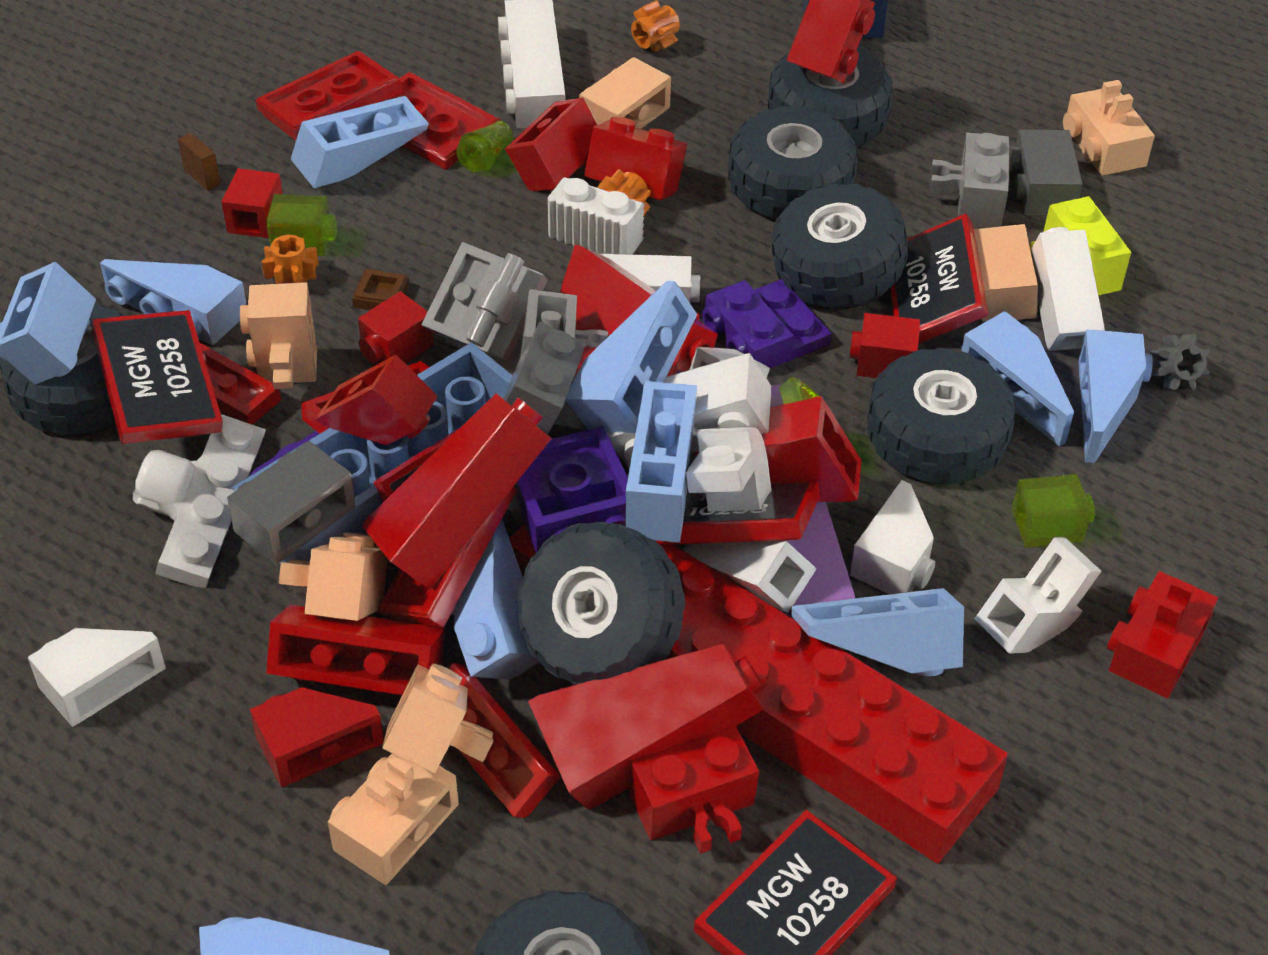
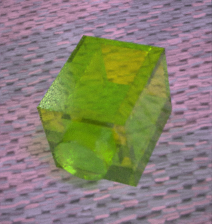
[267,194,337,256]
[1011,474,1095,548]

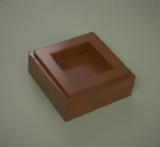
[178,133,221,191]
[352,269,410,310]

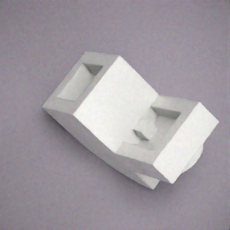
[686,427,771,511]
[974,537,1102,654]

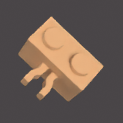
[1063,80,1155,176]
[240,283,317,389]
[279,533,388,621]
[383,664,493,773]
[328,753,459,885]

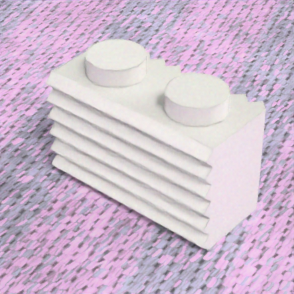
[548,177,645,255]

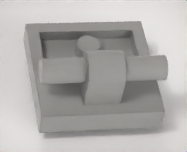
[422,242,548,364]

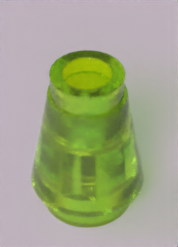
[457,121,513,172]

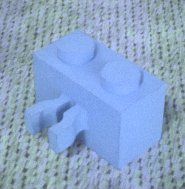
[0,262,96,385]

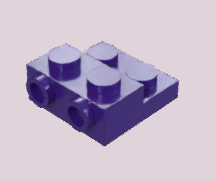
[702,279,832,368]
[514,426,628,553]

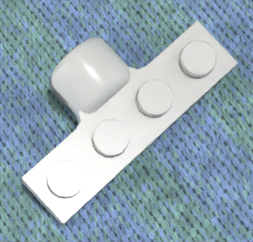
[133,414,266,588]

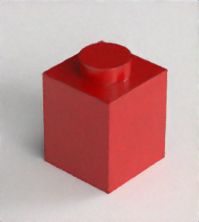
[221,168,285,239]
[358,291,434,364]
[849,313,920,378]

